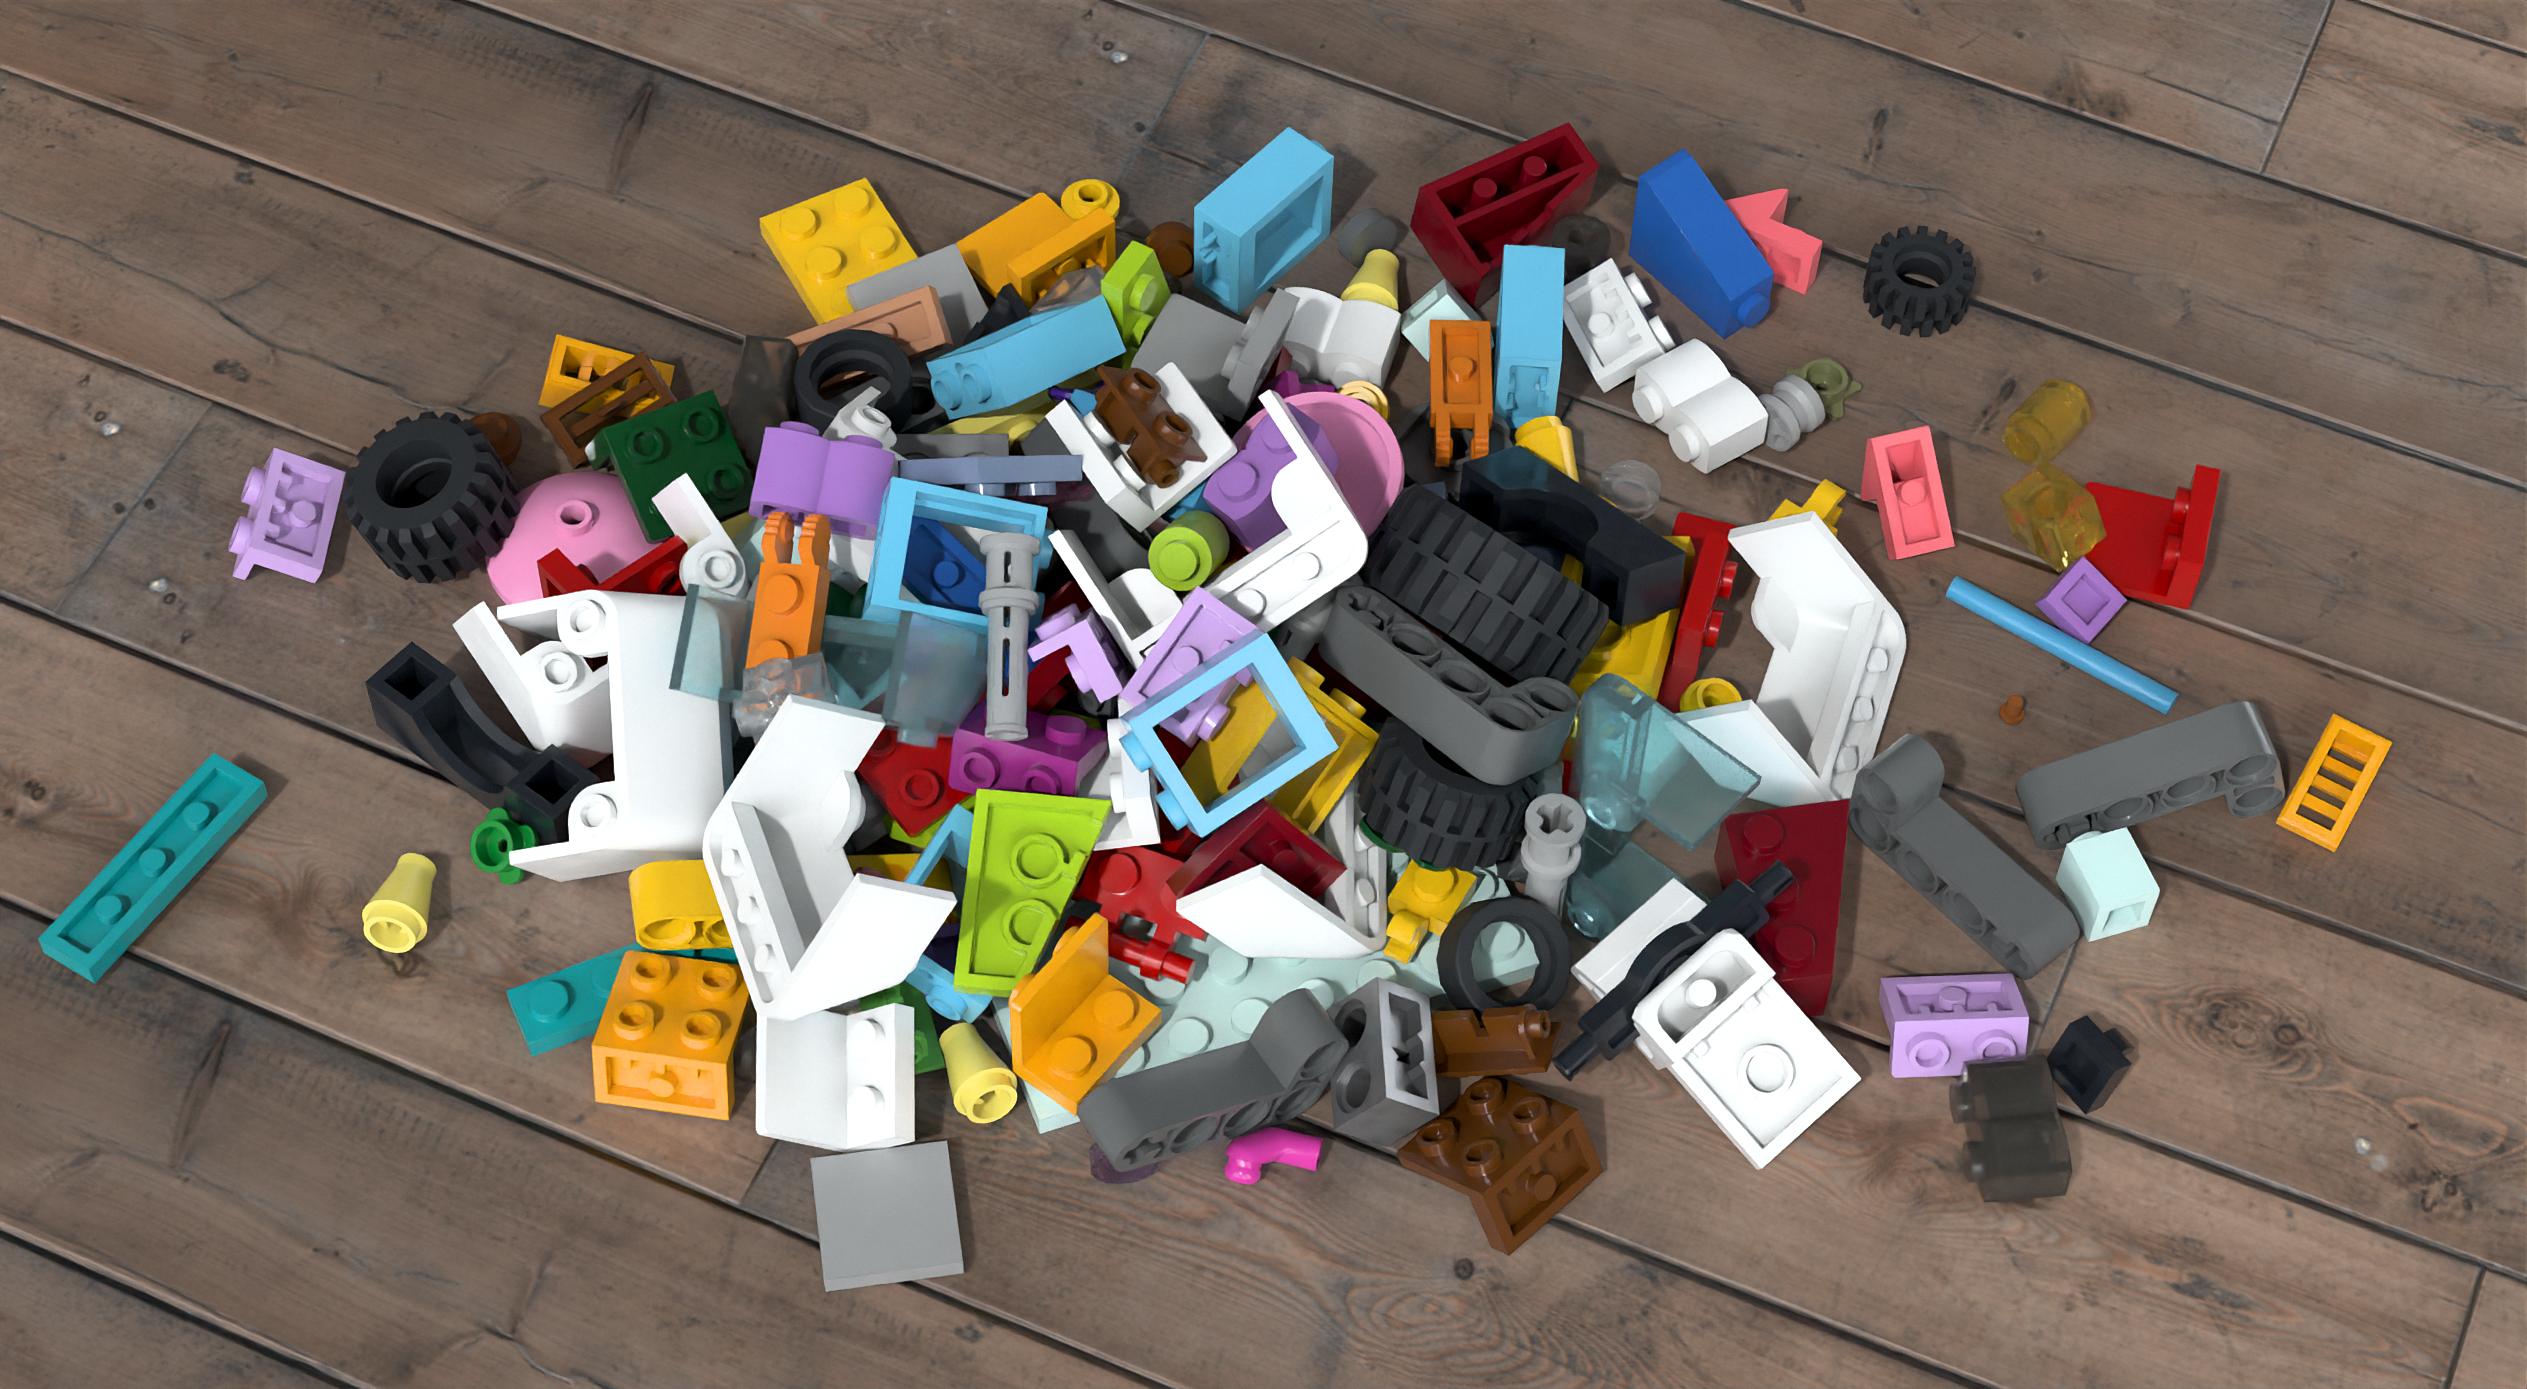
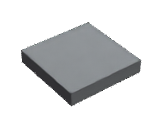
[845,243,988,362]
[810,1140,964,1292]

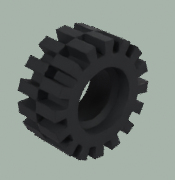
[1863,225,1976,338]

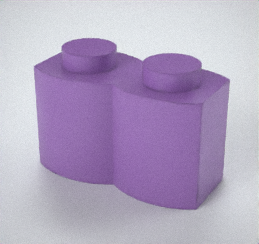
[1203,402,1340,551]
[749,421,895,541]

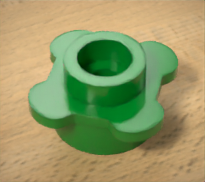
[470,807,539,885]

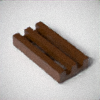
[539,351,678,470]

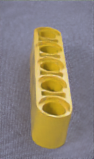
[628,854,959,950]

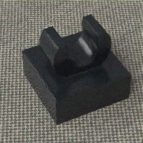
[2041,1016,2135,1115]

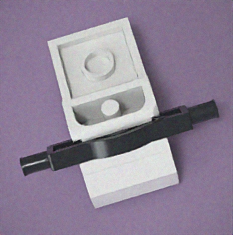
[1551,860,1861,1170]

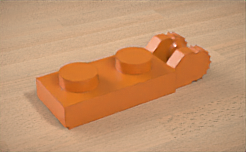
[1428,320,1493,467]
[742,511,832,699]

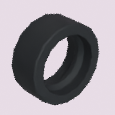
[794,329,914,437]
[1436,897,1572,1022]

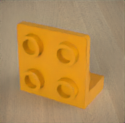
[956,193,1116,315]
[1008,912,1162,1117]
[591,950,751,1120]

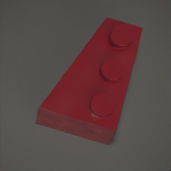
[1410,122,1600,311]
[1714,799,1850,1017]

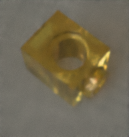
[1999,460,2107,573]

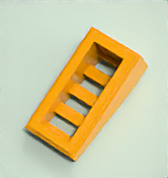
[538,334,675,417]
[2276,713,2392,853]

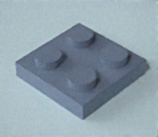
[898,455,1082,497]

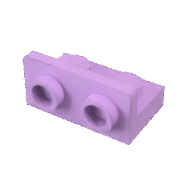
[228,448,346,584]
[1119,585,1264,748]
[1027,603,1132,703]
[1879,973,2029,1078]

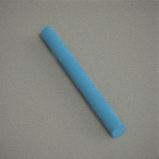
[1945,576,2179,716]

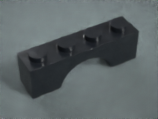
[1458,445,1686,627]
[365,642,601,846]

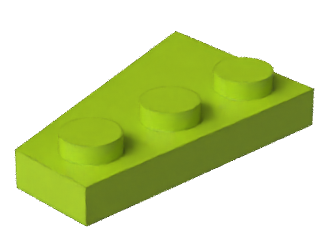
[1101,240,1171,381]
[953,788,1113,997]

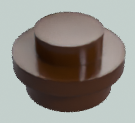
[1144,221,1194,279]
[469,412,522,466]

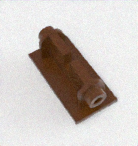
[1095,365,1207,489]
[1430,1004,1565,1078]

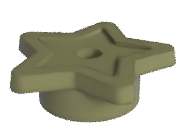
[1785,357,1862,421]

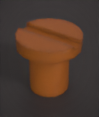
[1999,695,2025,725]

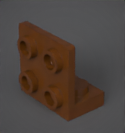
[1397,1075,1603,1256]

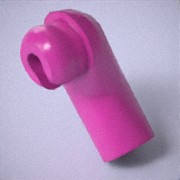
[1224,1127,1324,1185]

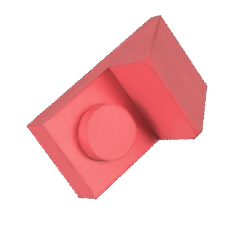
[1724,189,1823,295]
[1860,425,1955,560]

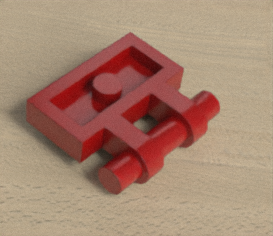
[1062,846,1209,985]

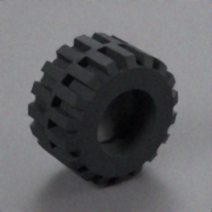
[343,411,520,584]
[1357,715,1540,871]

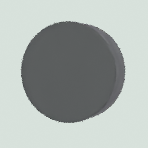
[1338,208,1397,269]

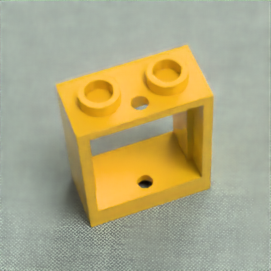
[1180,656,1379,835]

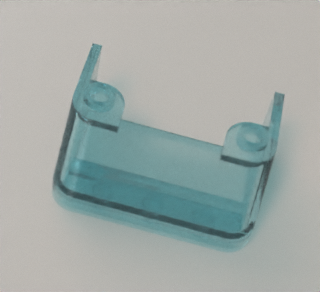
[669,583,988,749]
[1566,673,1762,940]

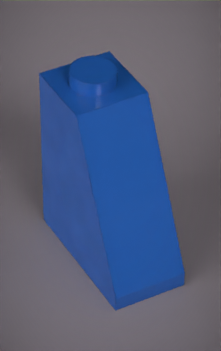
[1628,148,1774,340]

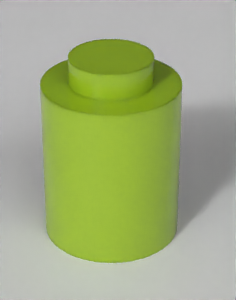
[1148,510,1230,591]

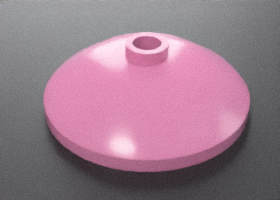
[1232,392,1405,553]
[485,472,672,605]

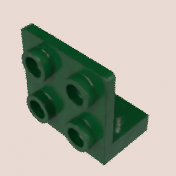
[584,390,754,544]

